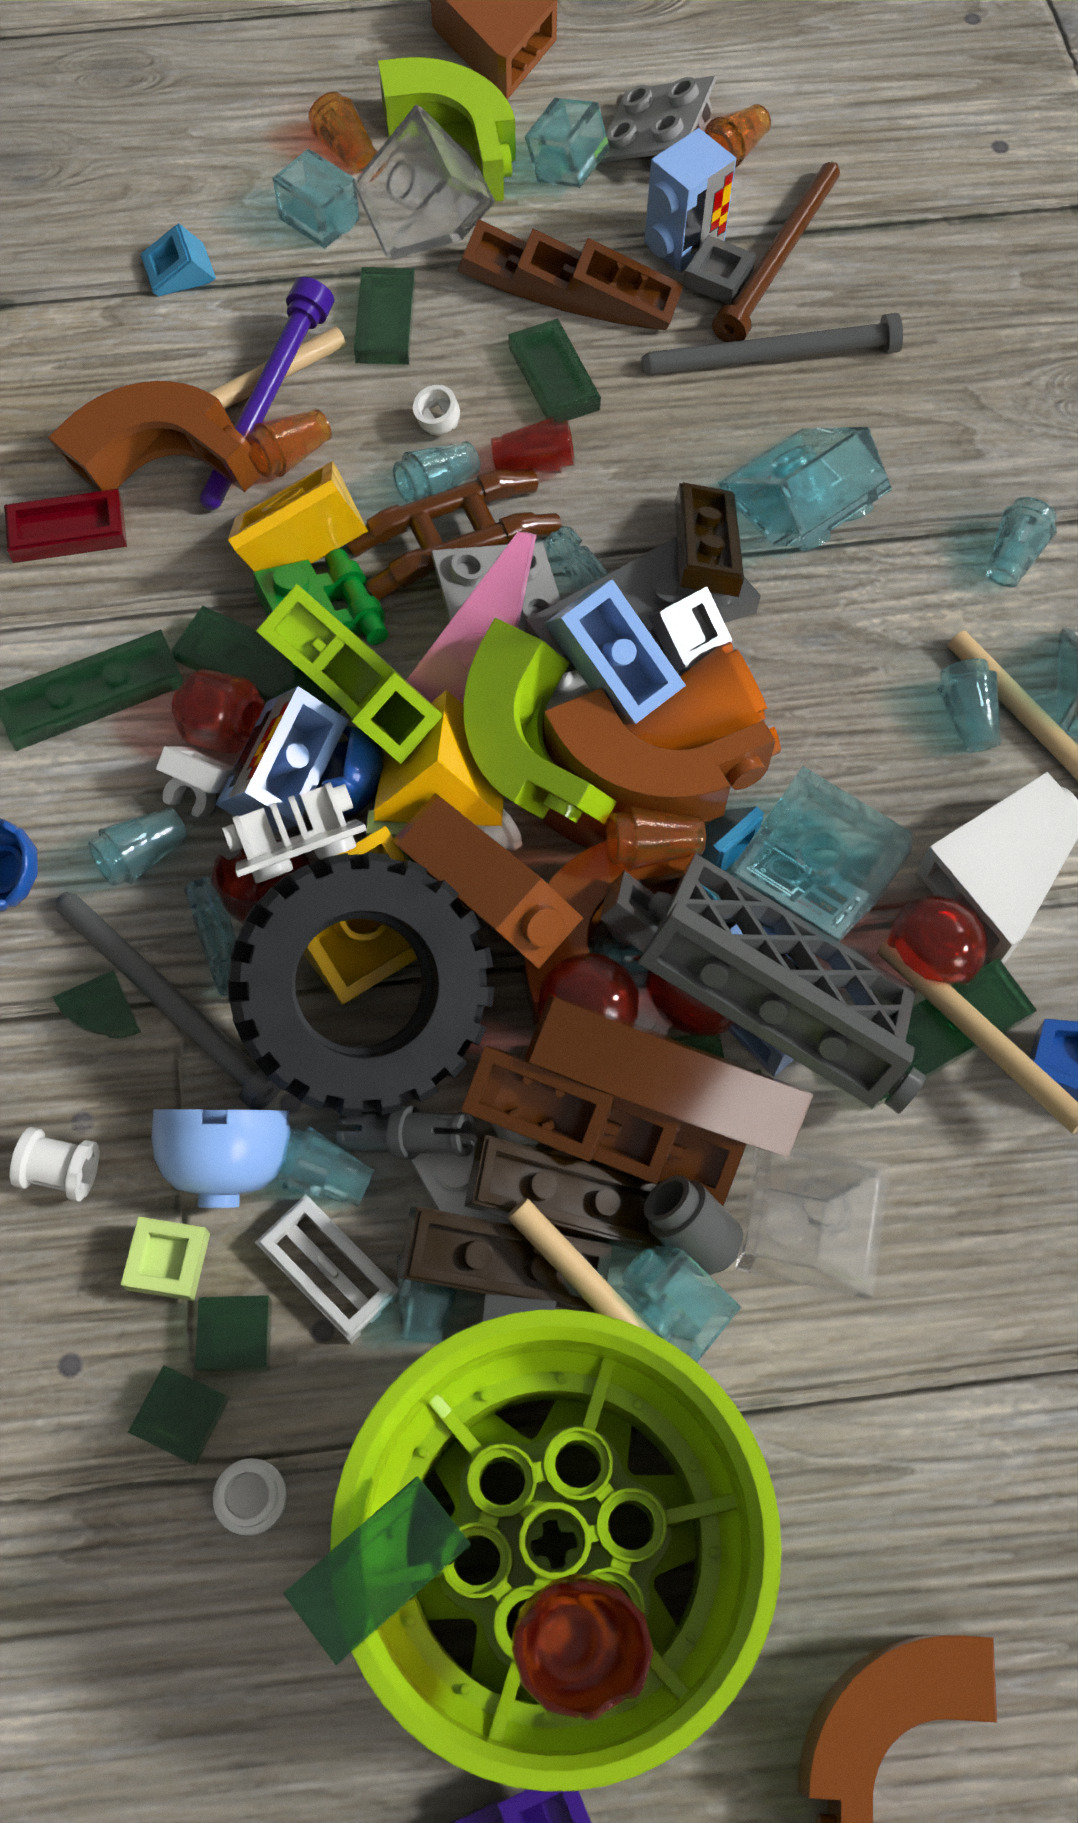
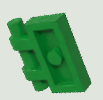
[253,549,389,670]

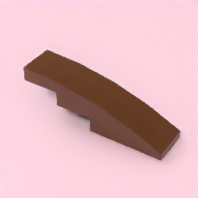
[457,219,684,330]
[524,994,814,1158]
[461,1046,747,1206]

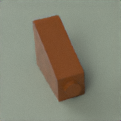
[429,0,557,100]
[392,793,583,969]

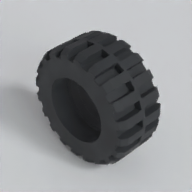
[227,852,494,1117]

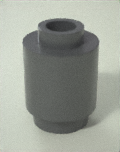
[644,1175,743,1276]

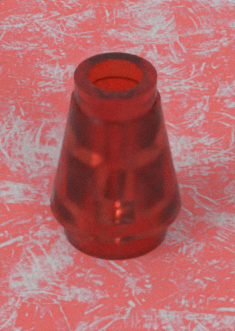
[491,416,575,474]

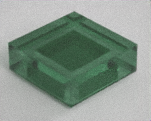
[195,1295,272,1372]
[128,1365,230,1466]

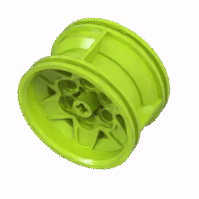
[330,1309,782,1791]

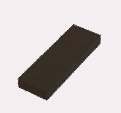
[675,482,744,597]
[464,1135,664,1256]
[397,1206,613,1314]

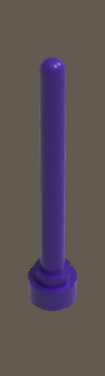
[200,276,335,510]

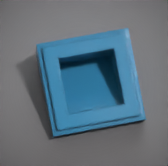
[140,223,216,297]
[684,806,764,871]

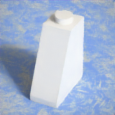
[917,772,1078,969]

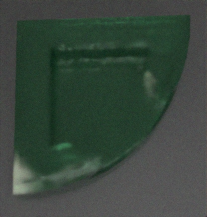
[53,970,141,1038]

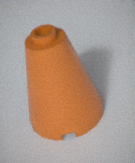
[625,641,781,757]

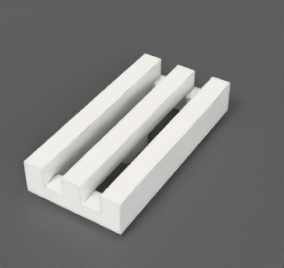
[255,1194,401,1344]

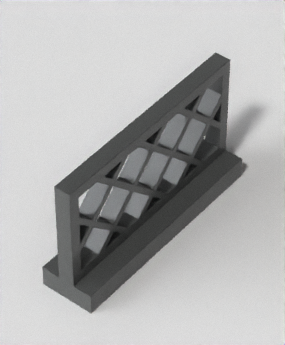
[638,853,916,1108]

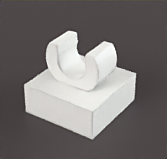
[156,746,234,817]

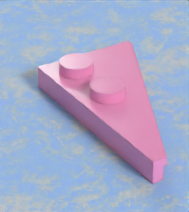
[407,532,537,705]

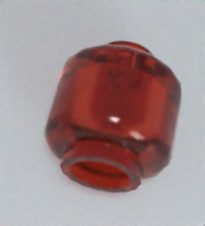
[172,669,265,754]

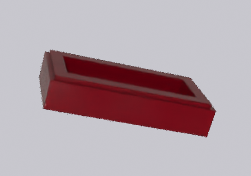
[4,489,127,563]

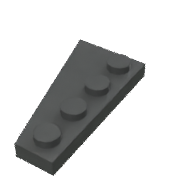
[525,536,761,673]

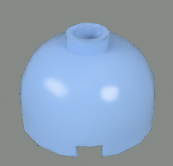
[151,1109,290,1208]

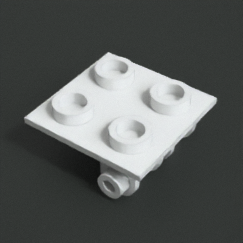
[222,782,367,883]

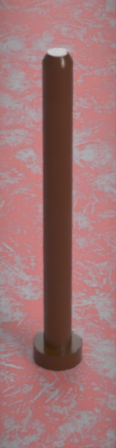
[712,161,840,343]

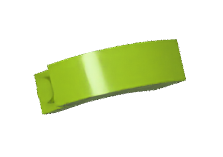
[378,57,516,203]
[256,584,443,764]
[463,617,617,824]

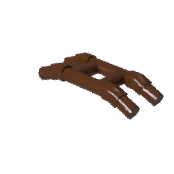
[347,469,562,601]

